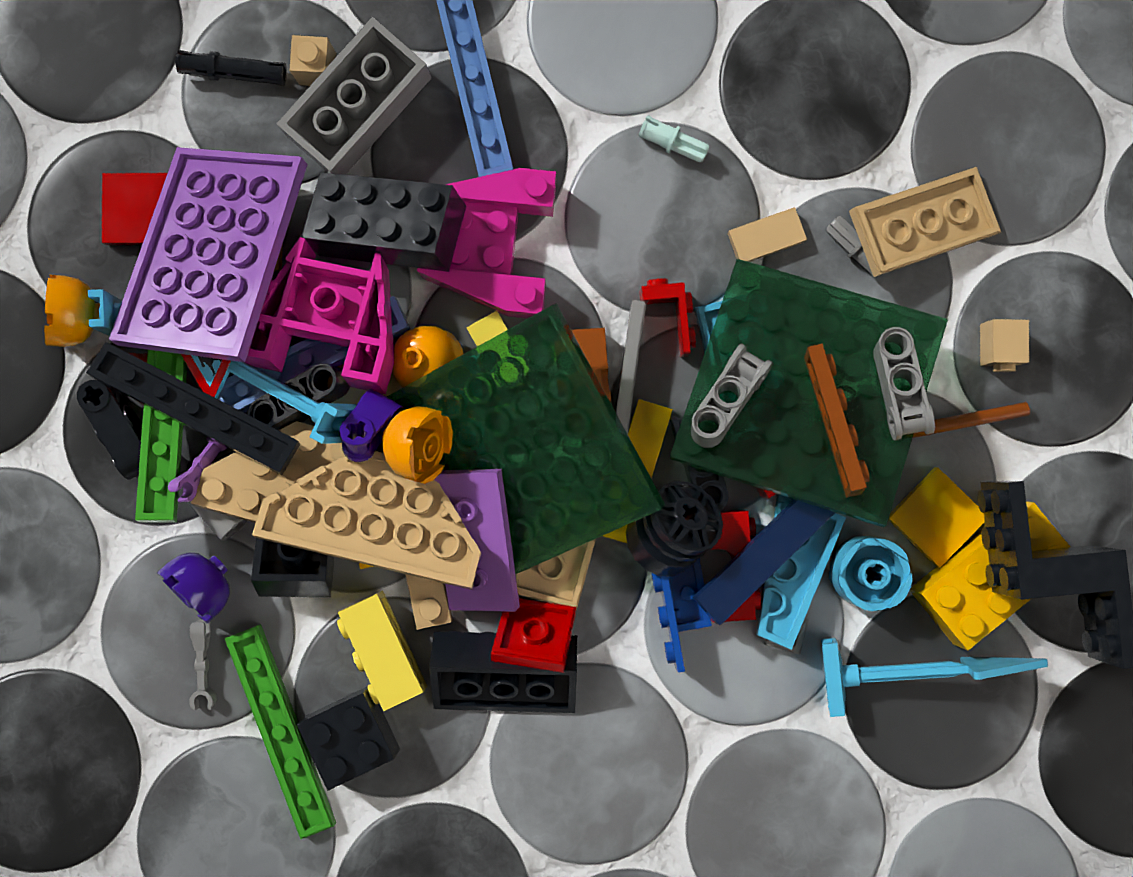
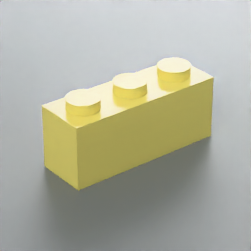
[337,590,427,711]

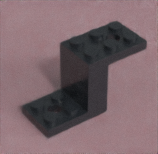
[977,481,1133,669]

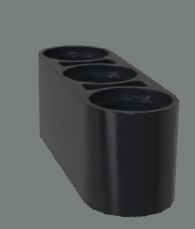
[248,363,350,430]

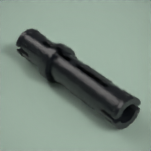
[175,50,287,86]

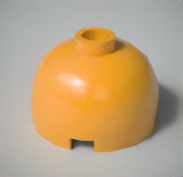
[44,274,100,347]
[392,326,465,397]
[382,406,453,484]

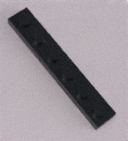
[86,342,300,475]

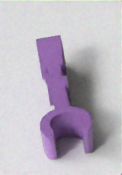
[168,437,227,502]

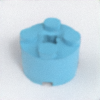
[829,536,912,611]

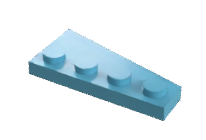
[756,490,846,650]

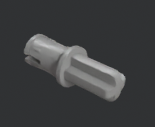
[826,216,875,278]

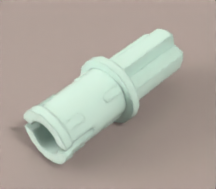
[639,115,709,162]

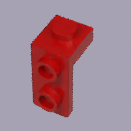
[639,278,696,358]

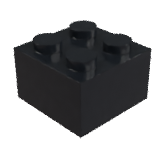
[297,686,400,791]

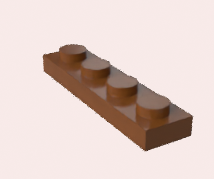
[804,343,870,498]

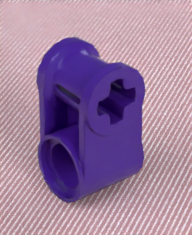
[340,389,404,462]

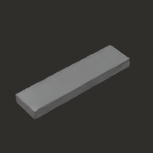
[611,300,646,445]

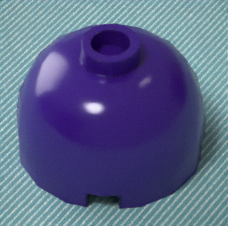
[157,553,230,624]

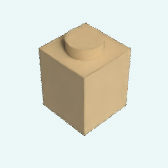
[289,35,336,86]
[980,319,1029,372]

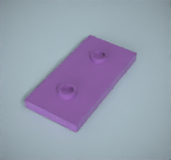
[434,469,520,612]

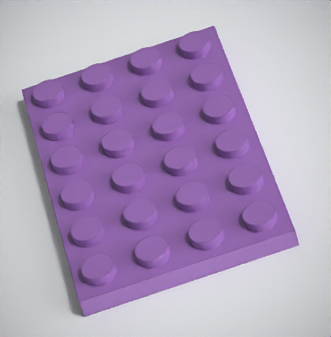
[109,147,308,362]

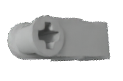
[873,327,935,440]
[691,343,773,448]

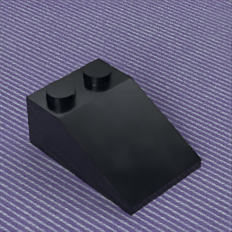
[251,538,334,597]

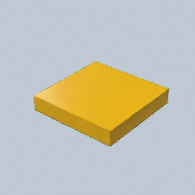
[886,467,985,568]

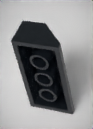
[429,630,578,713]

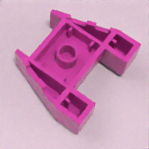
[417,168,557,320]
[245,237,394,395]

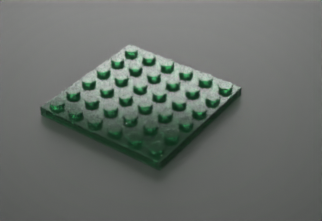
[670,259,948,528]
[387,303,665,574]

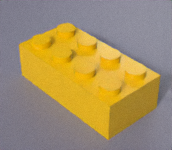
[910,502,1070,651]

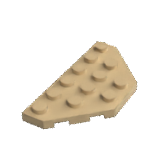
[191,421,344,523]
[252,451,481,590]

